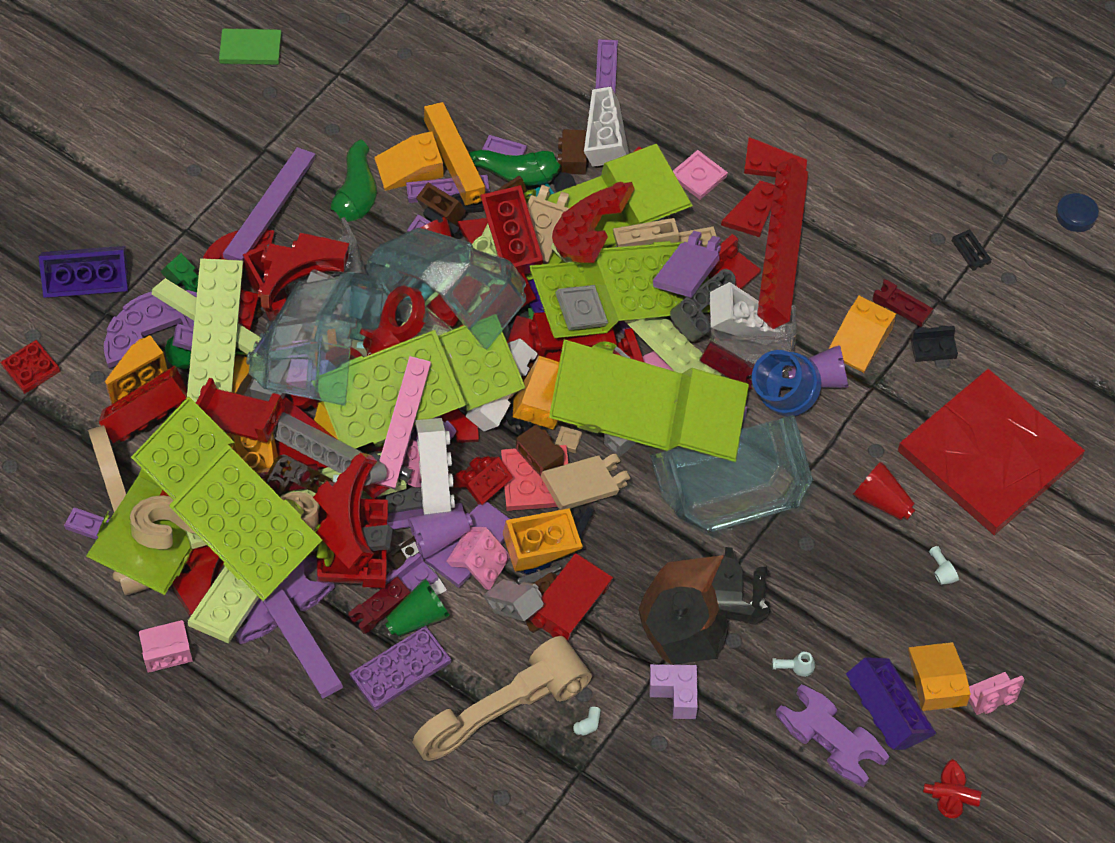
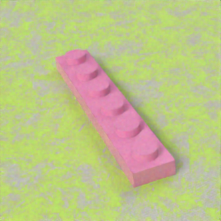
[374,356,431,489]

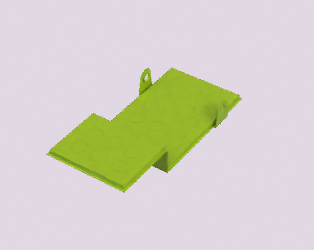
[524,143,693,280]
[530,241,710,338]
[314,314,525,448]
[549,340,749,462]
[131,396,322,601]
[86,468,192,595]

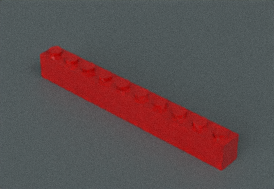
[757,158,808,329]

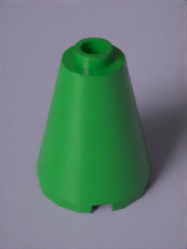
[385,578,450,637]

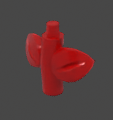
[923,759,982,818]

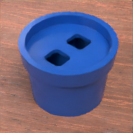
[752,350,821,416]

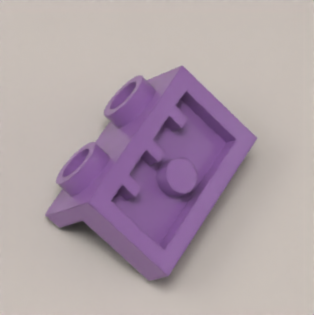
[386,553,438,592]

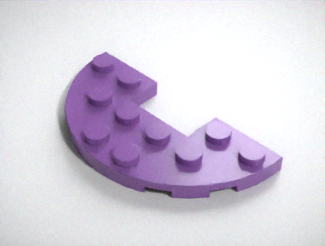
[104,290,197,368]

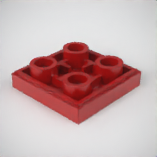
[0,340,61,394]

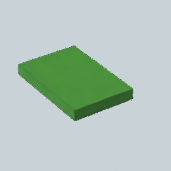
[219,29,282,65]

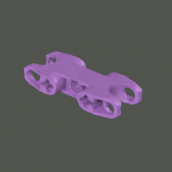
[235,555,335,644]
[776,684,890,787]

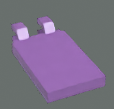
[653,231,721,298]

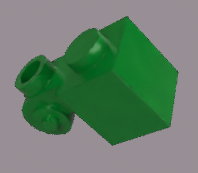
[161,253,199,293]

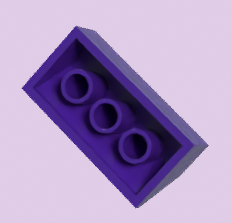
[39,246,128,298]
[846,657,936,750]

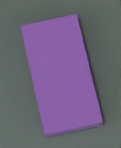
[425,501,509,588]
[349,626,451,711]

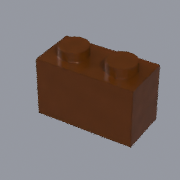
[558,129,587,175]
[416,182,466,225]
[516,424,564,476]

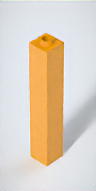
[424,102,485,206]

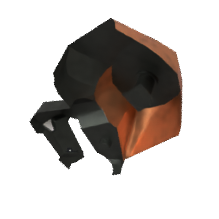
[638,547,770,665]

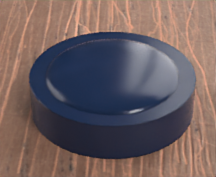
[1056,193,1099,232]

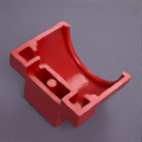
[317,499,388,588]

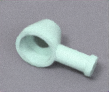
[929,546,959,585]
[772,652,815,677]

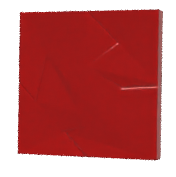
[898,369,1085,535]

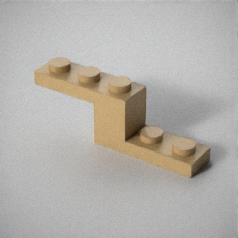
[613,218,718,248]

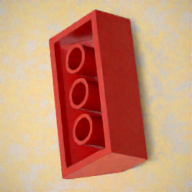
[480,185,543,274]
[99,365,187,443]

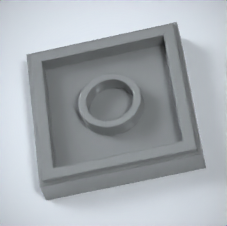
[555,285,608,330]

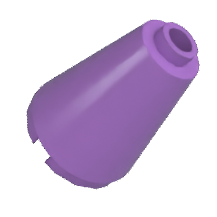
[788,345,849,388]
[408,510,473,559]

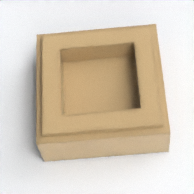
[555,426,582,453]

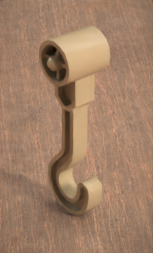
[88,425,149,596]
[130,492,319,552]
[413,636,592,761]

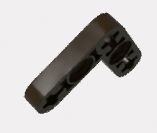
[264,455,333,497]

